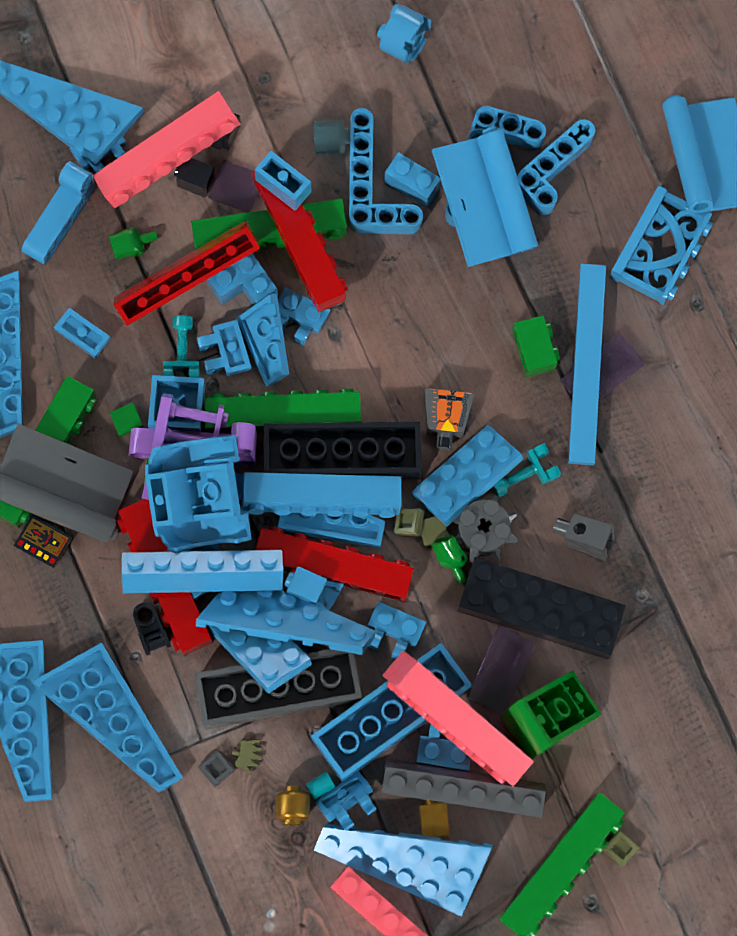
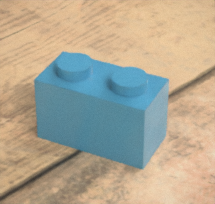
[254,151,312,211]
[384,152,441,208]

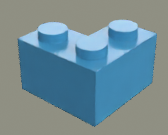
[207,254,278,306]

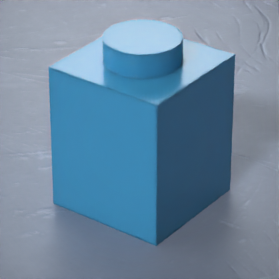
[284,566,327,605]

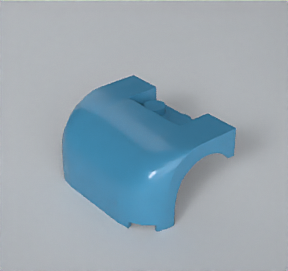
[145,435,252,552]

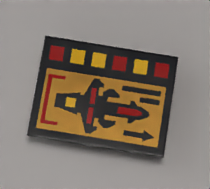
[13,514,72,568]

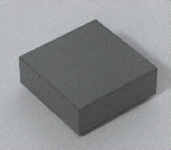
[198,750,236,787]

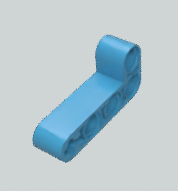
[518,120,595,215]
[22,161,95,265]

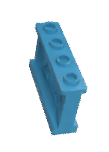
[609,185,713,305]

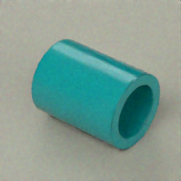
[306,772,335,800]

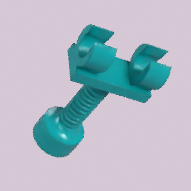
[163,315,200,378]
[491,443,562,498]

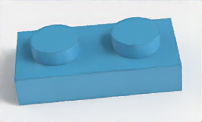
[54,308,111,359]

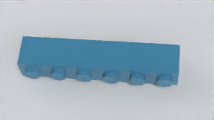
[243,472,401,518]
[122,550,283,593]

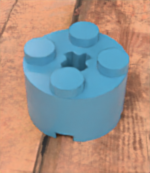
[377,4,431,64]

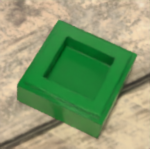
[109,403,143,437]

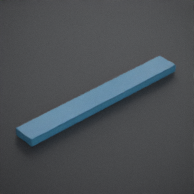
[568,264,606,465]

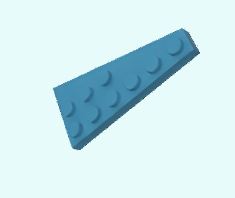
[0,640,53,802]
[32,643,183,793]

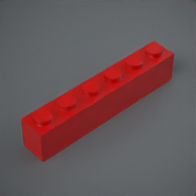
[252,171,348,313]
[113,221,260,326]
[116,499,212,656]
[255,526,414,602]

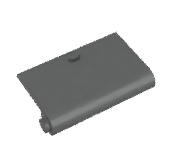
[0,424,134,543]

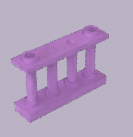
[142,393,228,500]

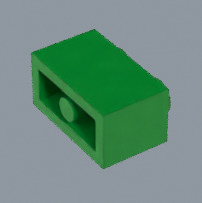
[512,315,560,377]

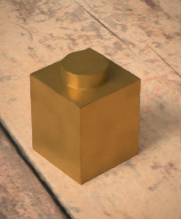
[419,800,450,838]

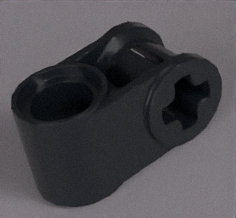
[133,602,171,656]

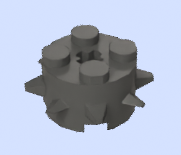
[453,495,518,562]

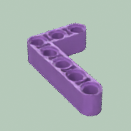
[129,422,257,466]

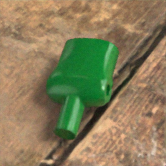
[108,227,158,261]
[431,535,468,583]

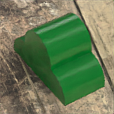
[500,670,602,760]

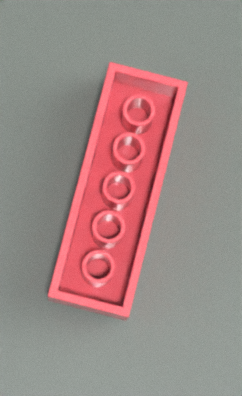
[382,651,534,786]

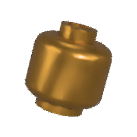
[275,786,310,826]

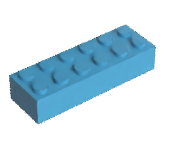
[311,643,473,782]

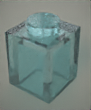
[313,120,350,154]

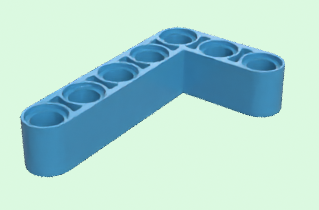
[445,106,546,227]
[349,108,423,234]

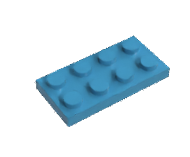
[412,425,523,527]
[206,625,311,694]

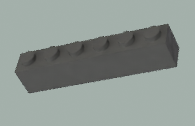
[382,759,546,818]

